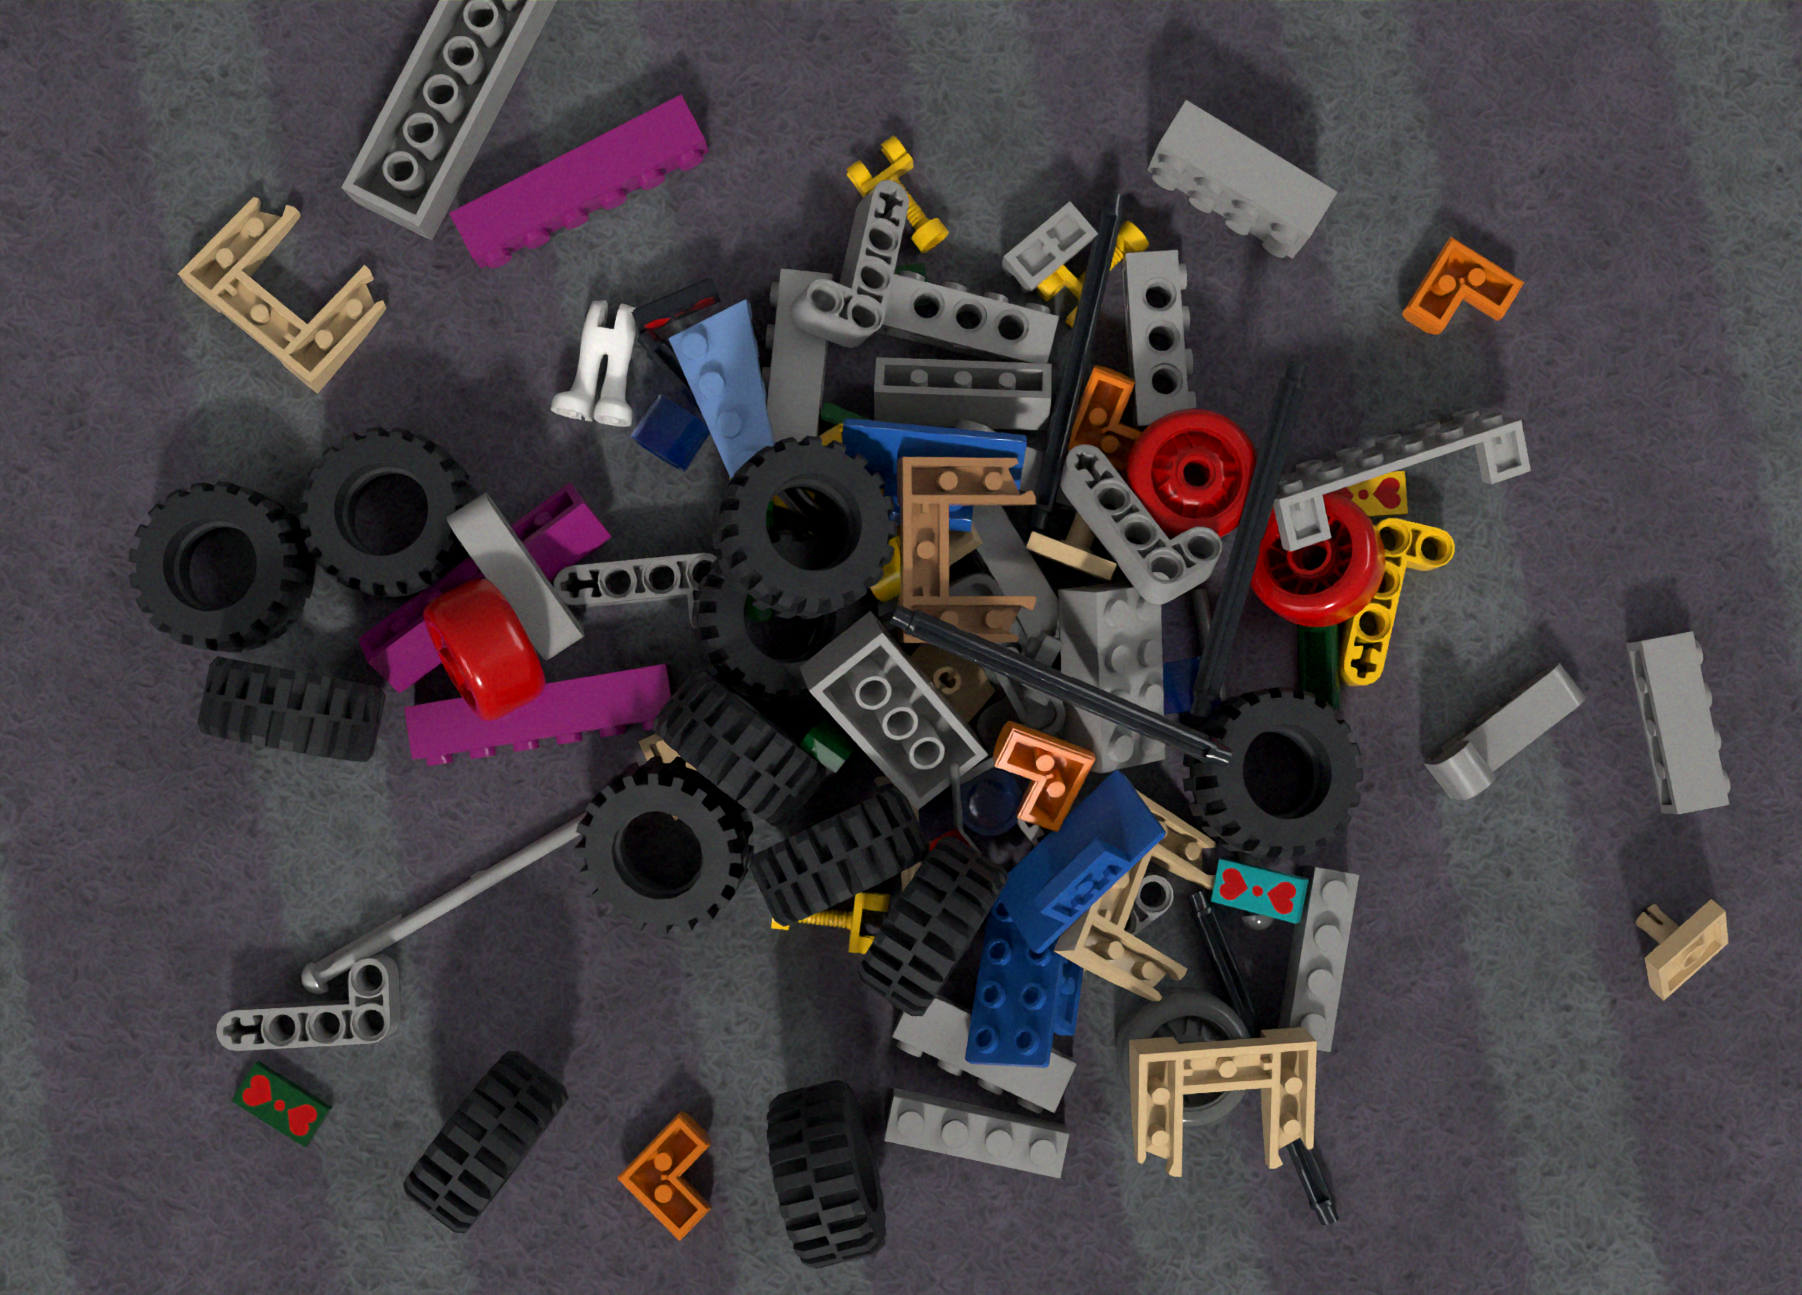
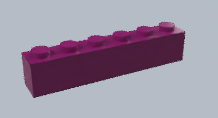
[449,95,709,269]
[358,482,612,694]
[404,664,675,767]

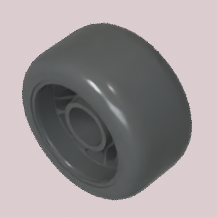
[1116,987,1251,1127]

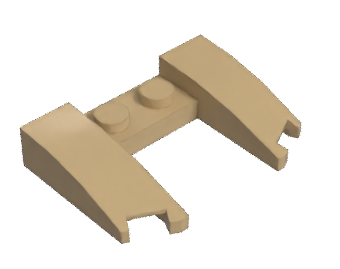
[178,197,387,394]
[1054,789,1216,1001]
[1129,1027,1317,1177]

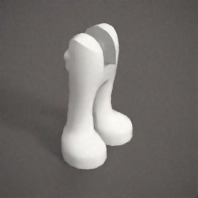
[551,300,636,427]

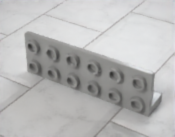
[1273,409,1531,551]

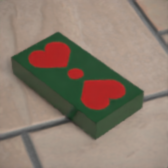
[231,1061,333,1148]

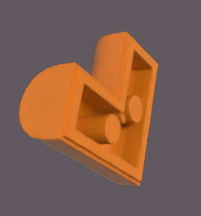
[1402,237,1525,335]
[1067,365,1142,472]
[993,721,1096,832]
[617,1111,712,1241]

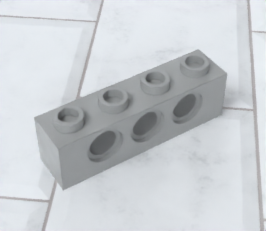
[1121,250,1196,432]
[877,271,1059,364]

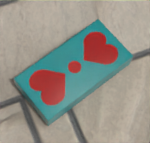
[1211,857,1309,924]

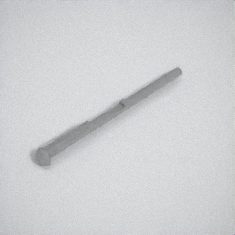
[301,811,587,994]

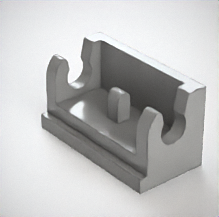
[1001,201,1098,294]

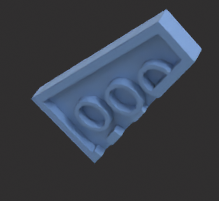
[669,299,775,478]

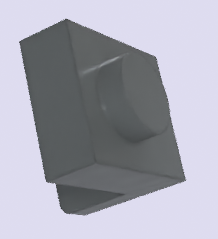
[1020,631,1063,706]

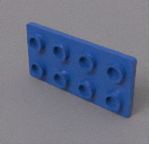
[842,418,1027,532]
[999,770,1166,954]
[965,897,1084,1068]

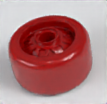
[1122,408,1258,540]
[1250,491,1386,627]
[423,578,546,721]

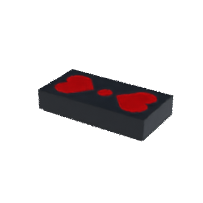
[631,278,721,334]

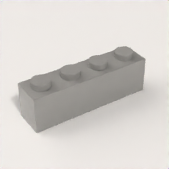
[762,269,834,444]
[874,357,1052,431]
[1626,631,1730,814]
[1278,865,1359,1052]
[892,994,1076,1114]
[884,1088,1069,1178]

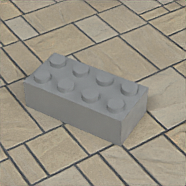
[1147,100,1338,259]
[1058,581,1165,773]
[799,611,988,810]

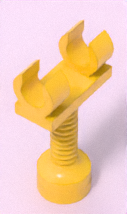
[846,135,949,253]
[1036,221,1149,328]
[771,891,890,954]

